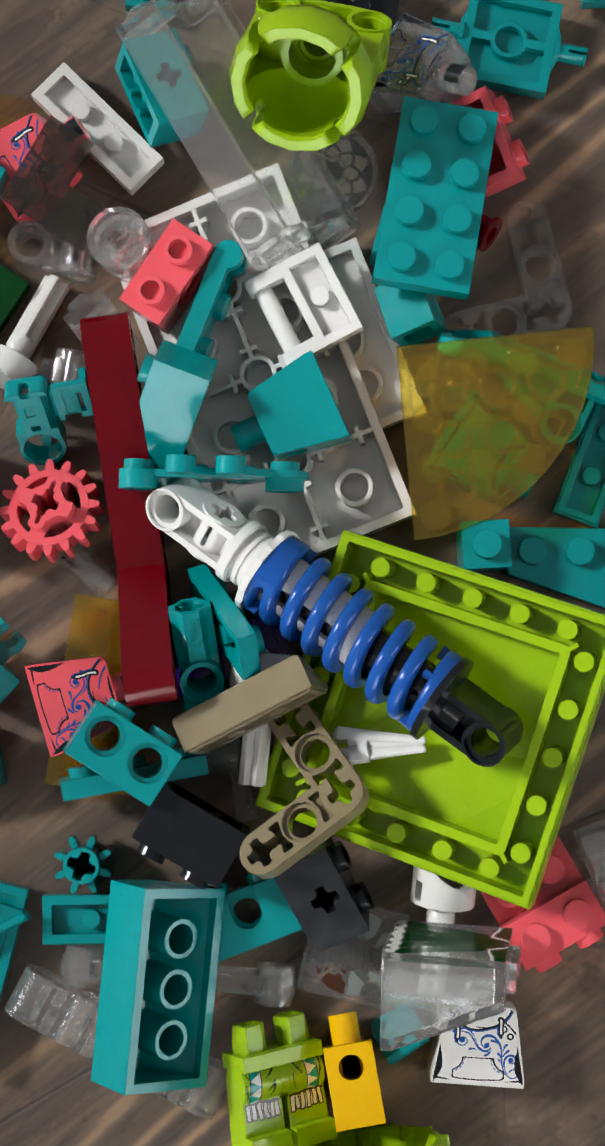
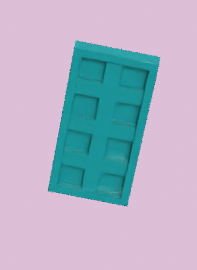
[371,96,499,300]

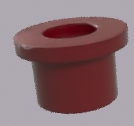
[477,213,502,252]

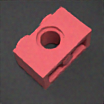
[119,218,215,335]

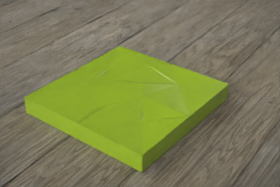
[255,530,605,910]

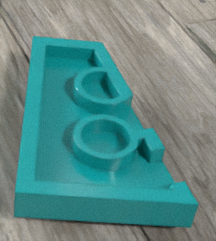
[506,527,605,610]

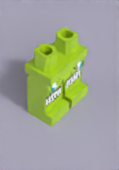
[222,1010,338,1146]

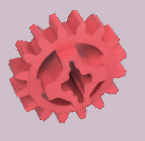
[0,459,105,563]

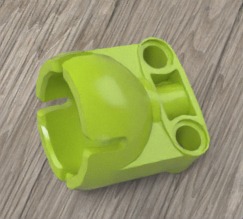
[229,0,392,151]

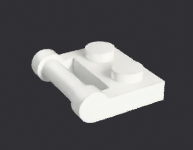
[244,242,364,366]

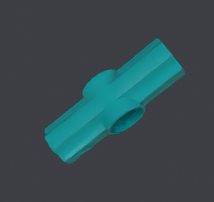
[168,597,225,711]

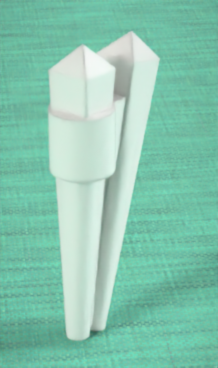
[331,726,427,765]

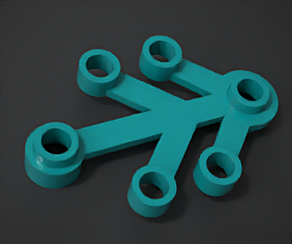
[118,454,310,493]

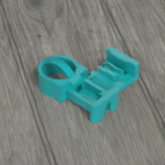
[4,367,93,465]

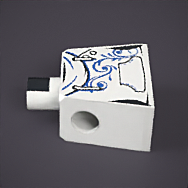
[427,970,524,1089]

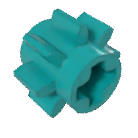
[54,834,114,894]

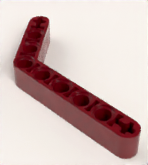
[80,312,178,707]

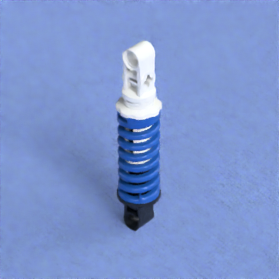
[146,478,524,767]

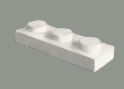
[31,62,165,195]

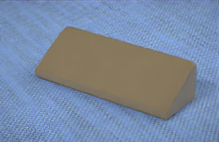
[172,655,329,755]

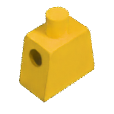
[323,1011,386,1132]

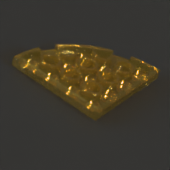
[396,326,594,540]

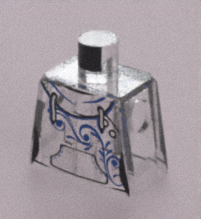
[369,12,477,116]

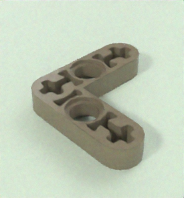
[240,703,369,879]

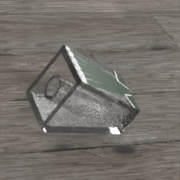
[380,920,521,1051]

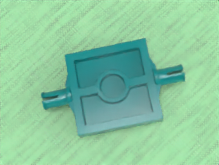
[430,0,588,100]

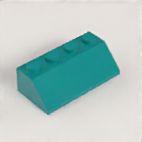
[91,880,225,1096]

